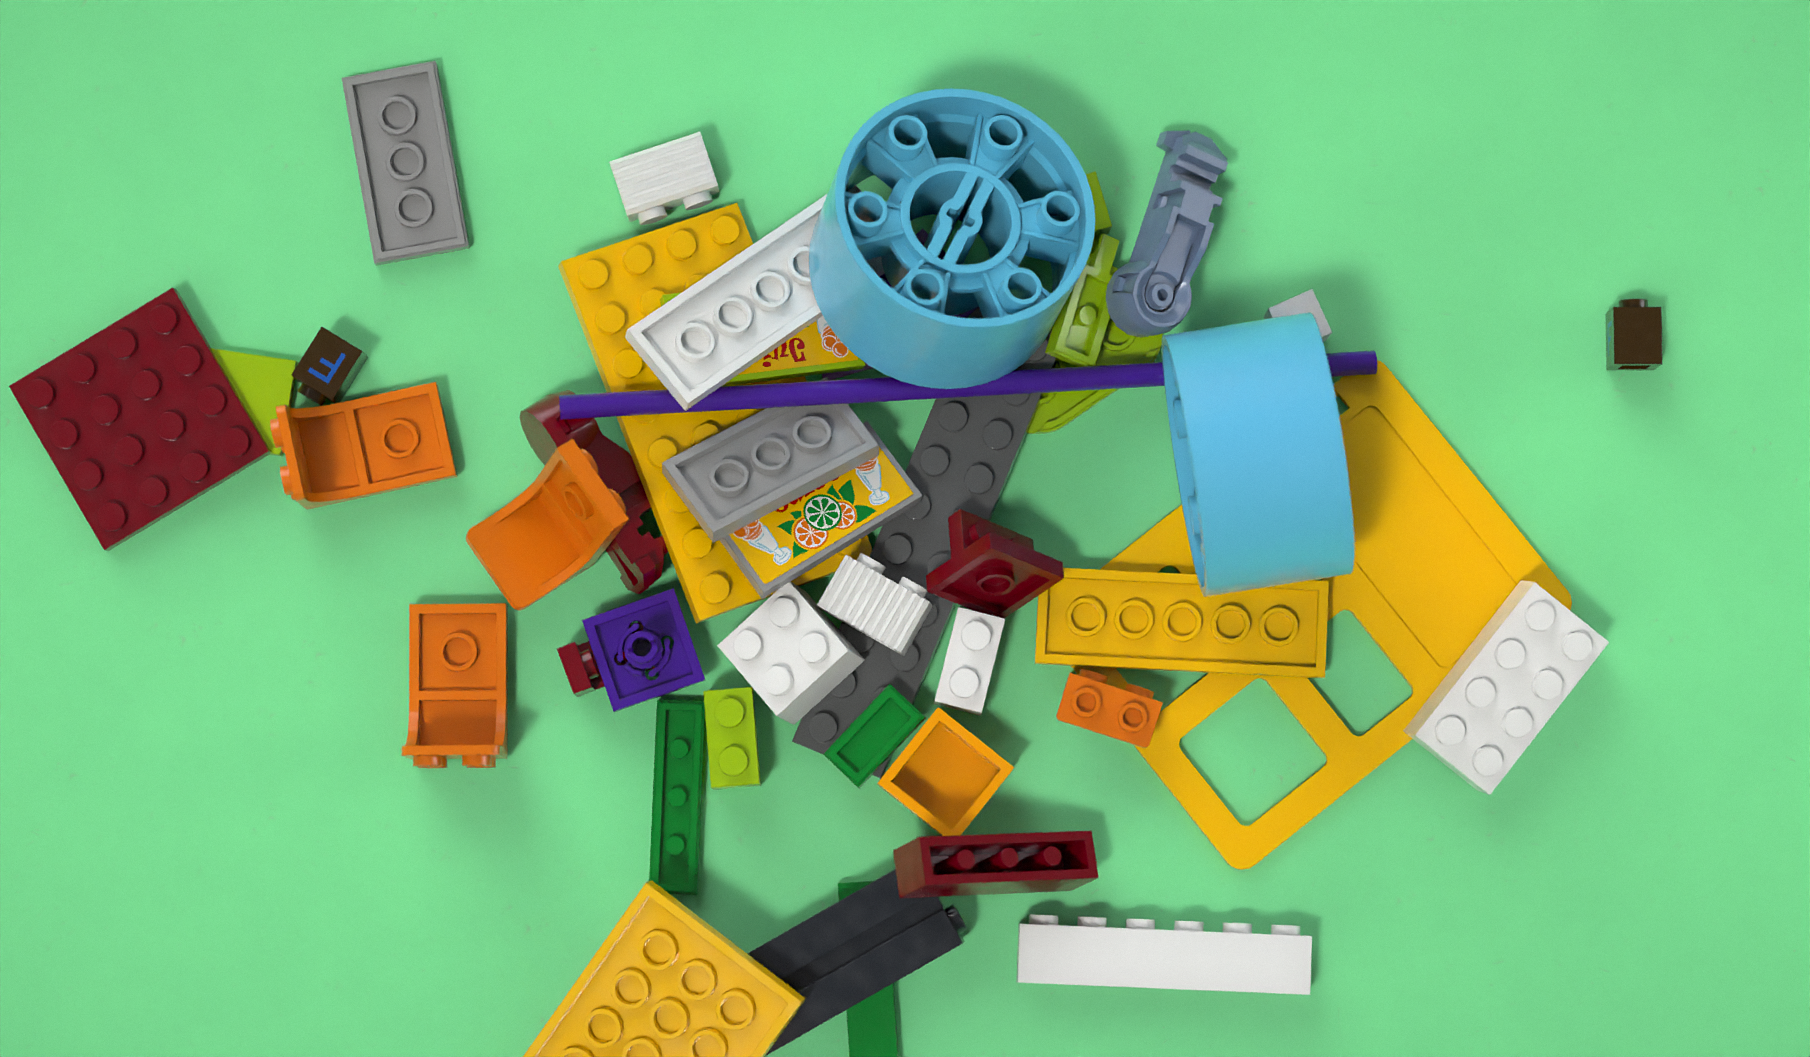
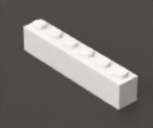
[1016,915,1312,995]

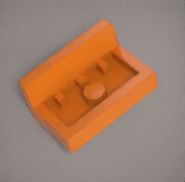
[1056,669,1163,748]

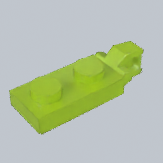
[1045,234,1119,367]

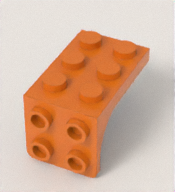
[270,382,457,510]
[466,439,629,610]
[402,603,508,768]

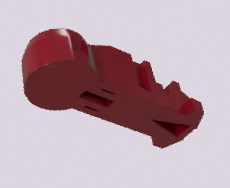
[519,390,668,594]

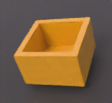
[877,707,1015,836]

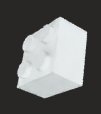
[717,582,865,725]

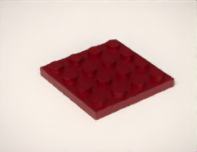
[9,288,271,551]

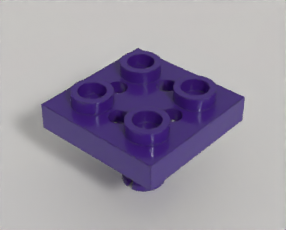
[582,588,706,712]

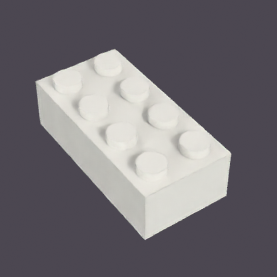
[1403,580,1609,795]

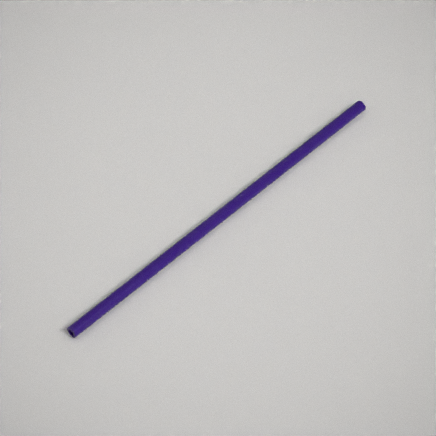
[559,351,1377,420]

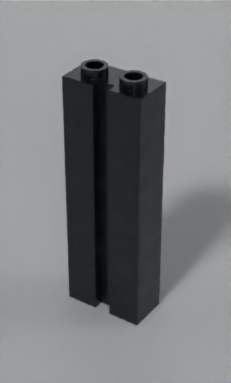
[747,869,967,1056]

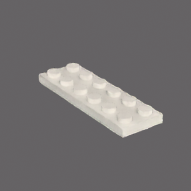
[625,185,884,411]

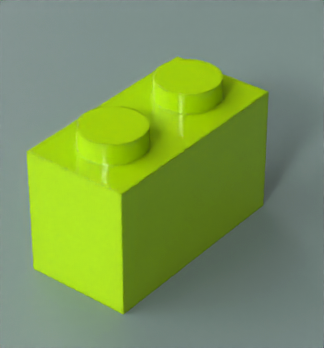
[703,687,761,790]

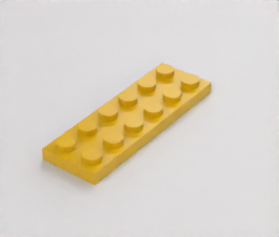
[1035,568,1329,679]

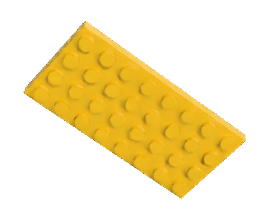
[558,203,872,624]

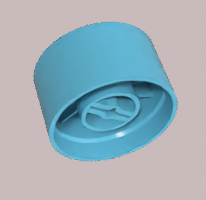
[809,89,1095,389]
[1162,312,1354,597]

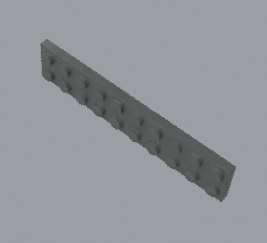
[792,307,1058,779]

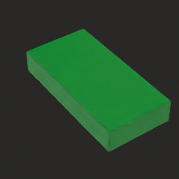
[823,684,926,789]

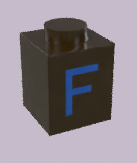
[1606,299,1662,370]
[291,327,368,406]

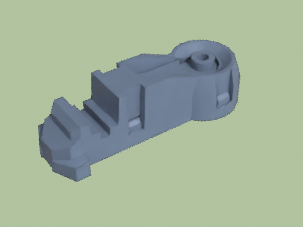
[1106,131,1228,338]

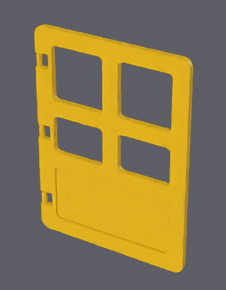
[1070,360,1572,870]

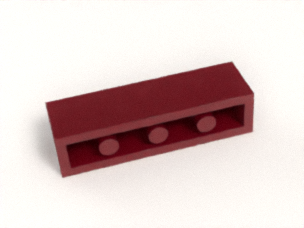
[893,830,1099,898]

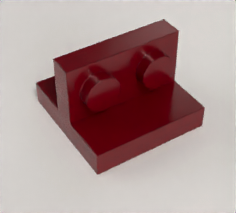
[926,509,1064,618]

